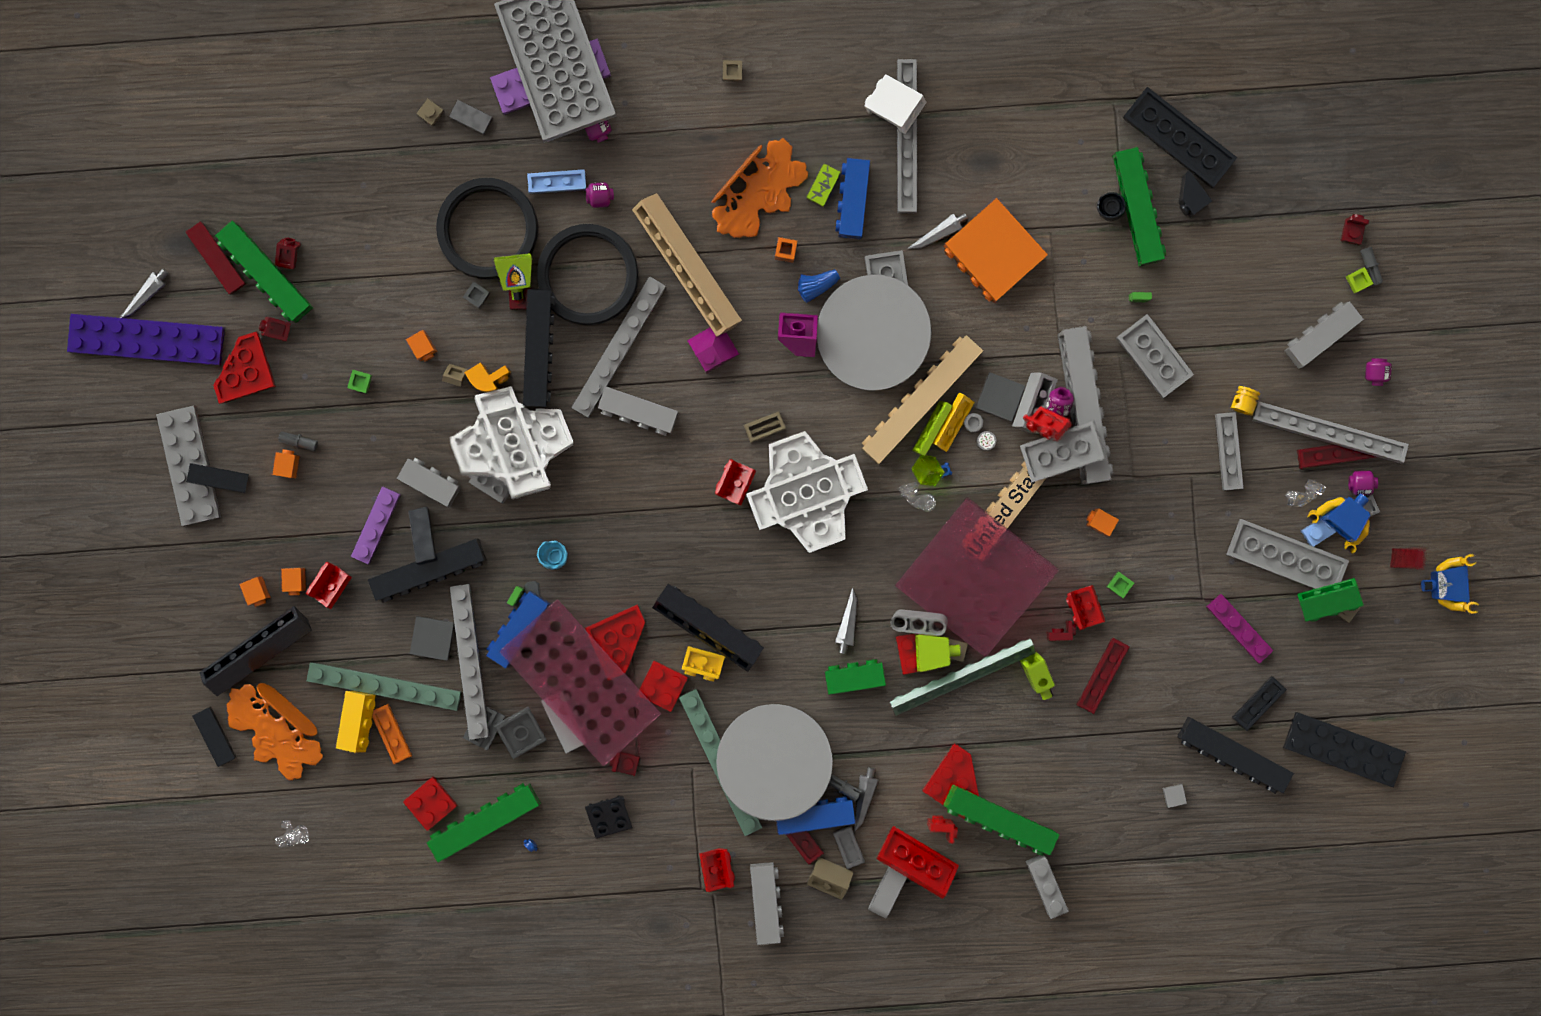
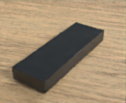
[186,463,249,493]
[409,506,437,565]
[1232,676,1287,731]
[192,707,237,767]

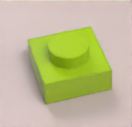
[1346,267,1373,293]

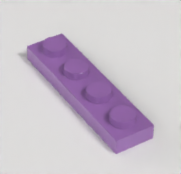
[351,487,401,564]

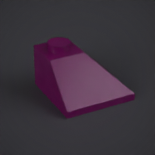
[778,313,818,357]
[687,327,739,374]

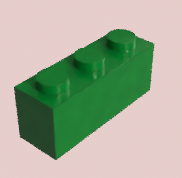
[1297,578,1364,622]
[824,659,886,695]

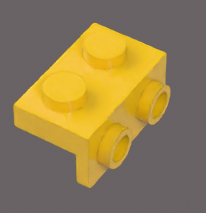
[681,646,725,682]

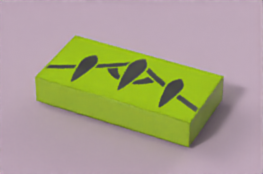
[806,164,841,207]

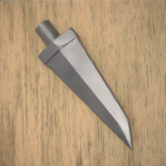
[908,213,968,249]
[121,269,169,318]
[835,587,857,654]
[854,767,879,832]

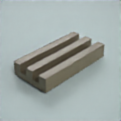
[744,411,786,443]

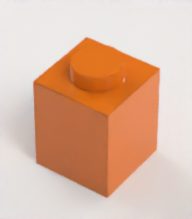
[775,237,797,263]
[406,330,437,362]
[272,449,300,478]
[1086,508,1119,537]
[281,568,306,595]
[240,577,271,607]

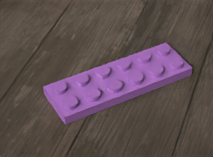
[490,39,611,115]

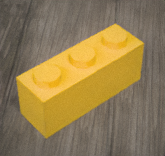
[336,691,376,753]

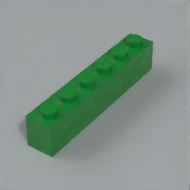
[1112,147,1166,267]
[215,220,314,323]
[426,783,541,863]
[943,785,1060,856]

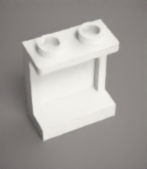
[864,74,926,134]

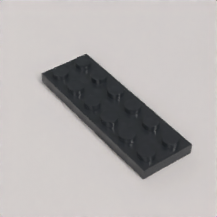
[1123,87,1237,188]
[1283,712,1406,788]

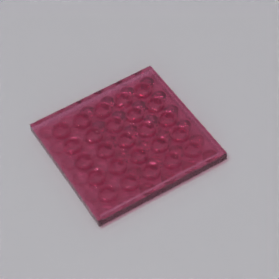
[895,497,1059,657]

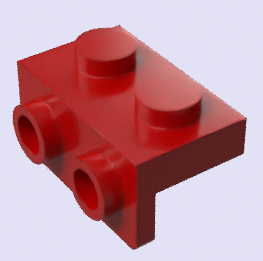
[1023,406,1072,442]
[715,459,756,506]
[306,562,352,609]
[1067,585,1105,630]
[927,815,957,844]
[699,848,735,892]

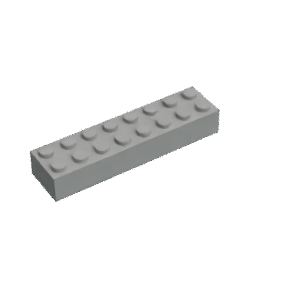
[1058,326,1113,485]

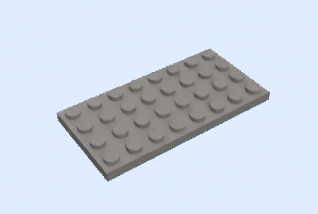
[494,0,617,143]

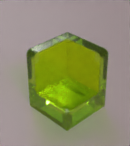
[912,455,945,486]

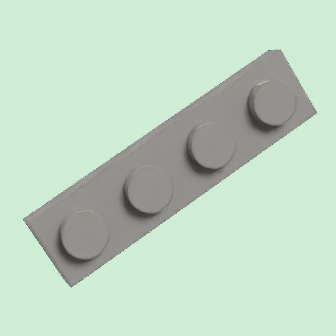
[1215,412,1243,490]

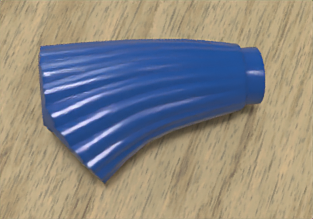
[798,269,840,303]

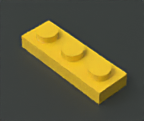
[932,393,975,452]

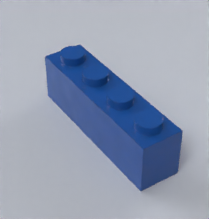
[835,158,870,239]
[486,591,550,669]
[776,796,855,835]

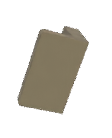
[807,857,853,900]

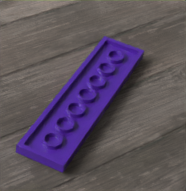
[67,314,225,366]

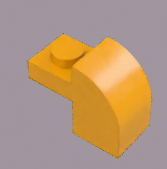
[464,362,512,393]

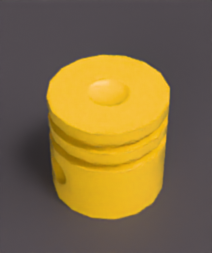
[1231,386,1260,416]

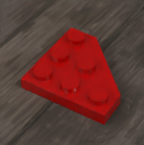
[213,331,276,404]
[585,604,646,681]
[922,743,979,824]

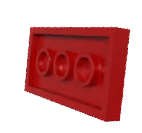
[876,826,959,899]

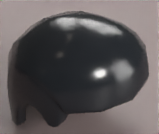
[1096,192,1126,221]

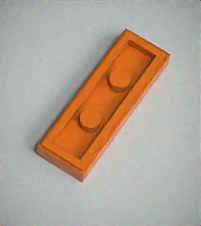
[372,704,412,764]

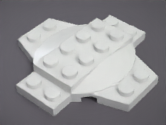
[450,386,573,499]
[746,431,868,553]

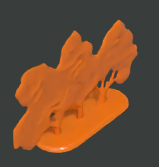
[711,138,808,238]
[227,683,323,780]

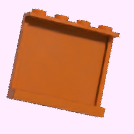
[944,198,1048,303]

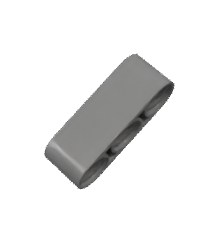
[891,609,948,636]
[868,866,907,918]

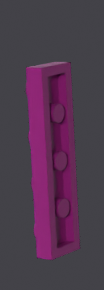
[1206,594,1273,664]

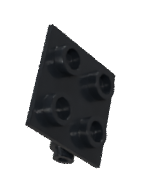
[585,795,633,839]

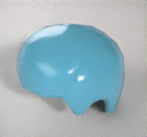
[537,541,568,570]

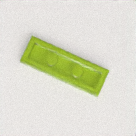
[913,401,953,456]

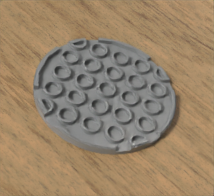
[817,275,932,391]
[717,704,832,821]

